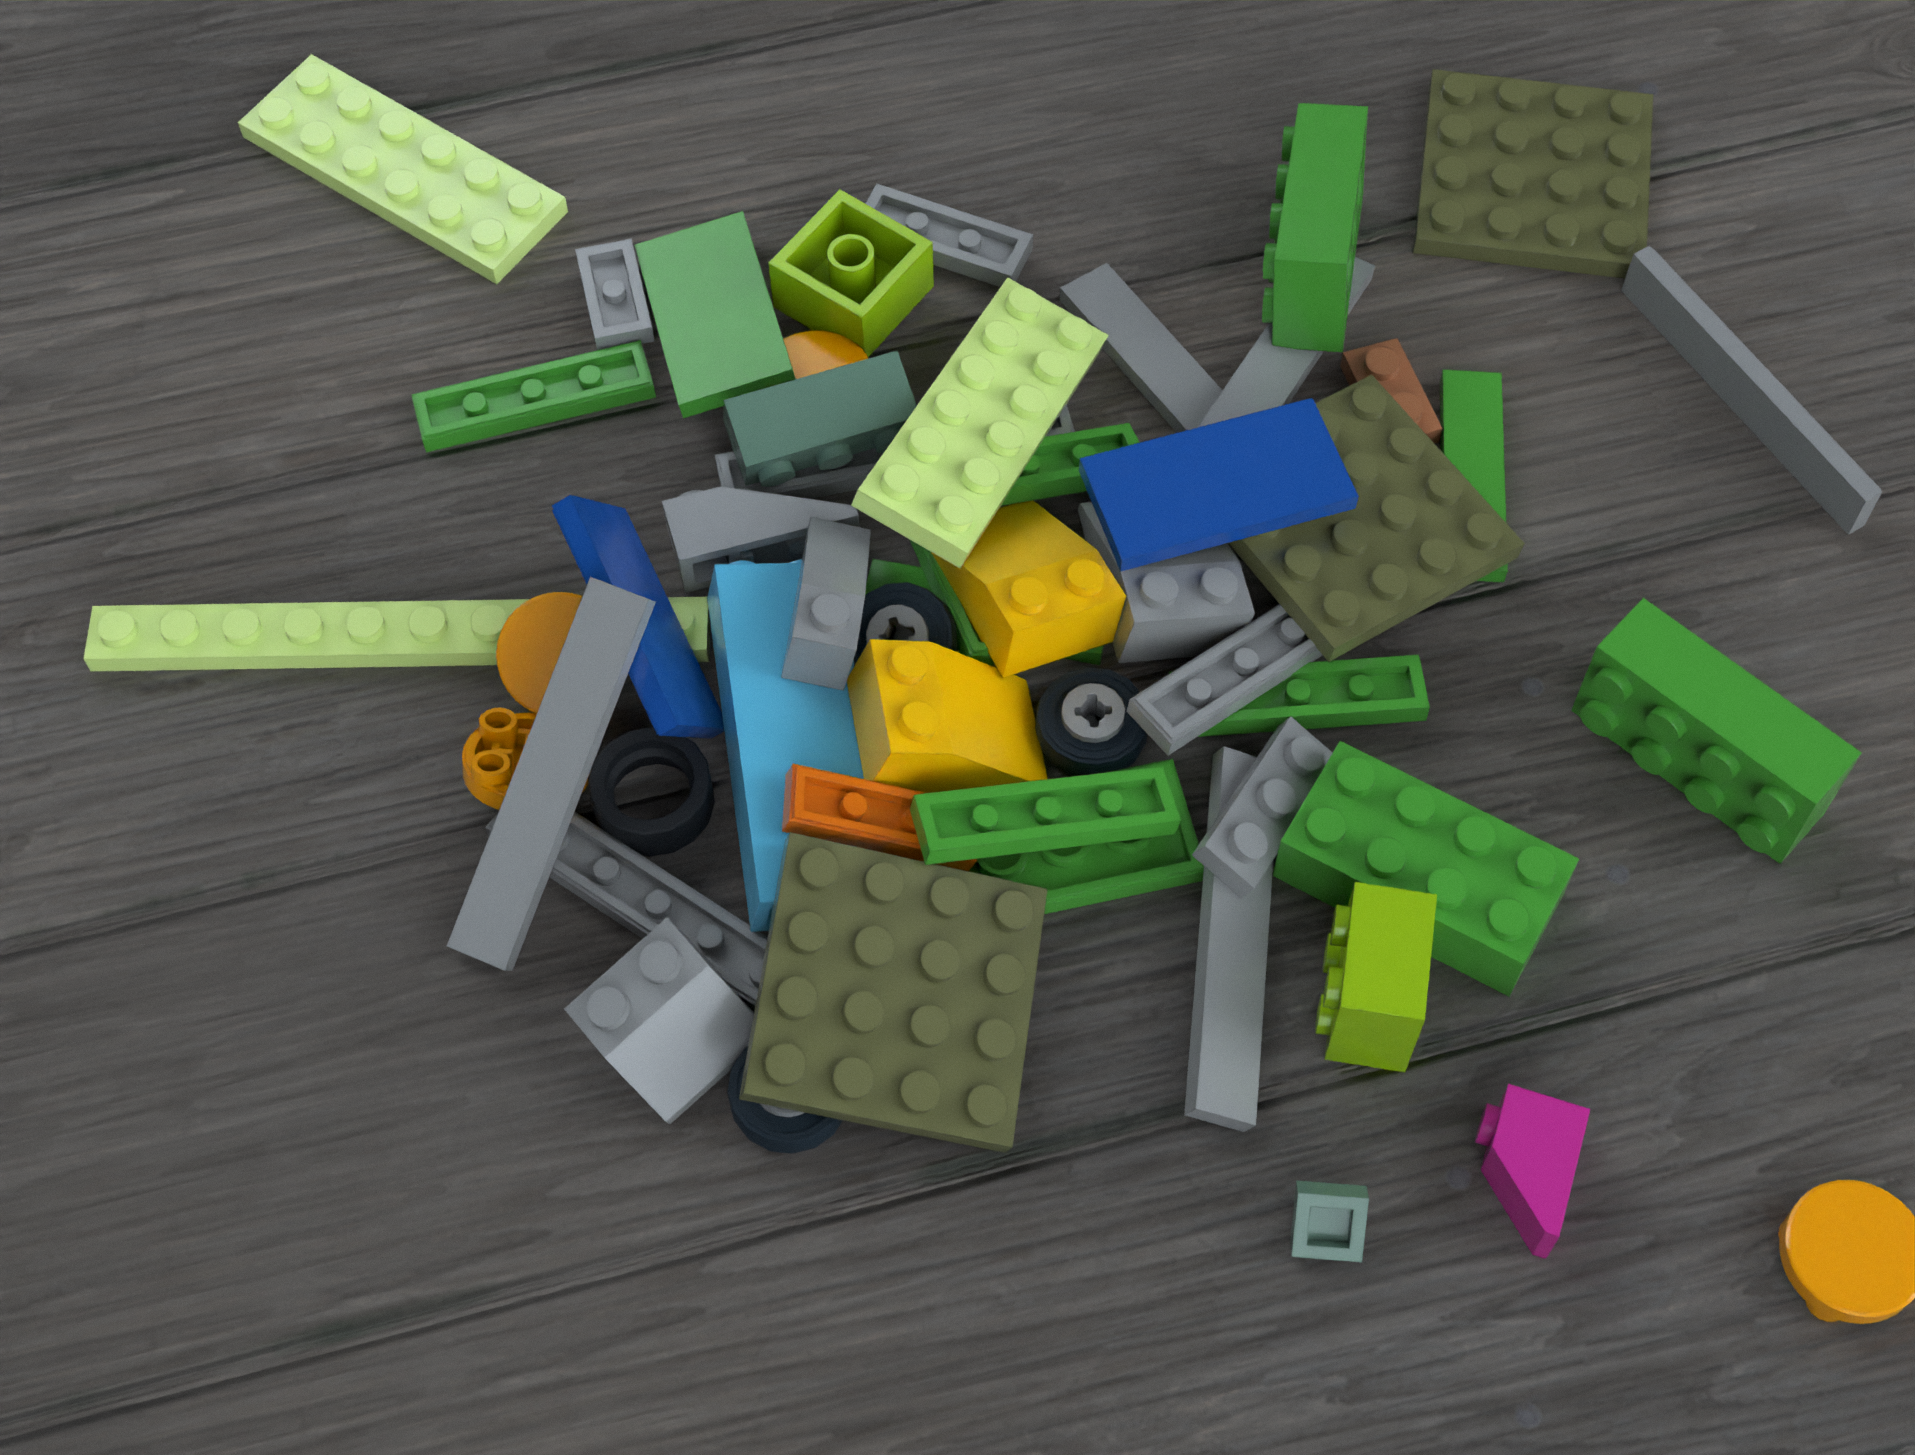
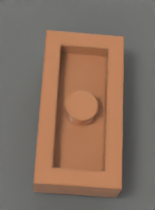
[1340,338,1443,444]

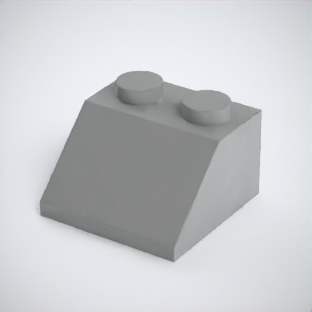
[564,917,754,1125]

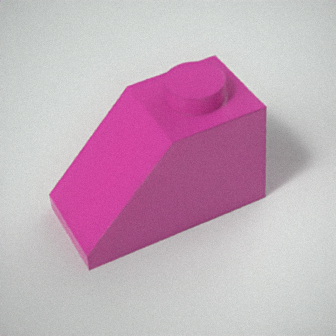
[1475,1083,1590,1259]

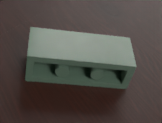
[723,350,917,487]

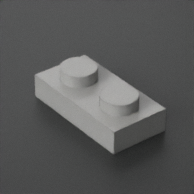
[575,238,655,350]

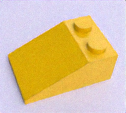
[931,500,1126,678]
[847,639,1048,793]

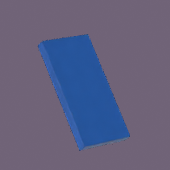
[1079,398,1359,572]
[552,495,724,739]

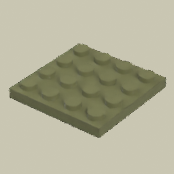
[1413,69,1653,279]
[1229,375,1525,662]
[739,832,1047,1153]

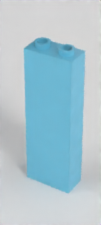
[707,559,864,932]

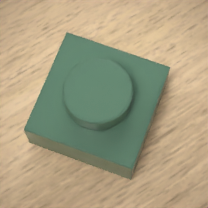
[1290,1180,1369,1262]

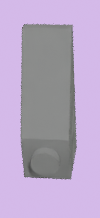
[662,486,860,593]
[781,517,871,691]

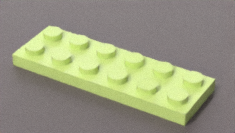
[238,54,568,284]
[851,277,1109,568]

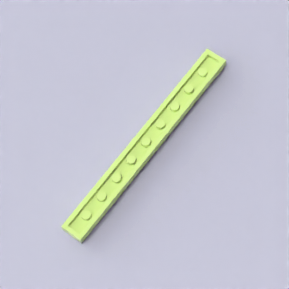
[83,596,710,671]

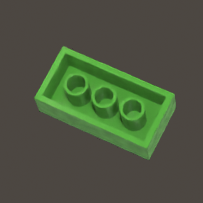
[1262,103,1368,352]
[1571,598,1862,864]
[1273,741,1579,997]

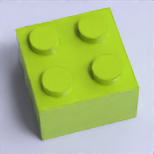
[768,189,934,357]
[1315,882,1437,1072]

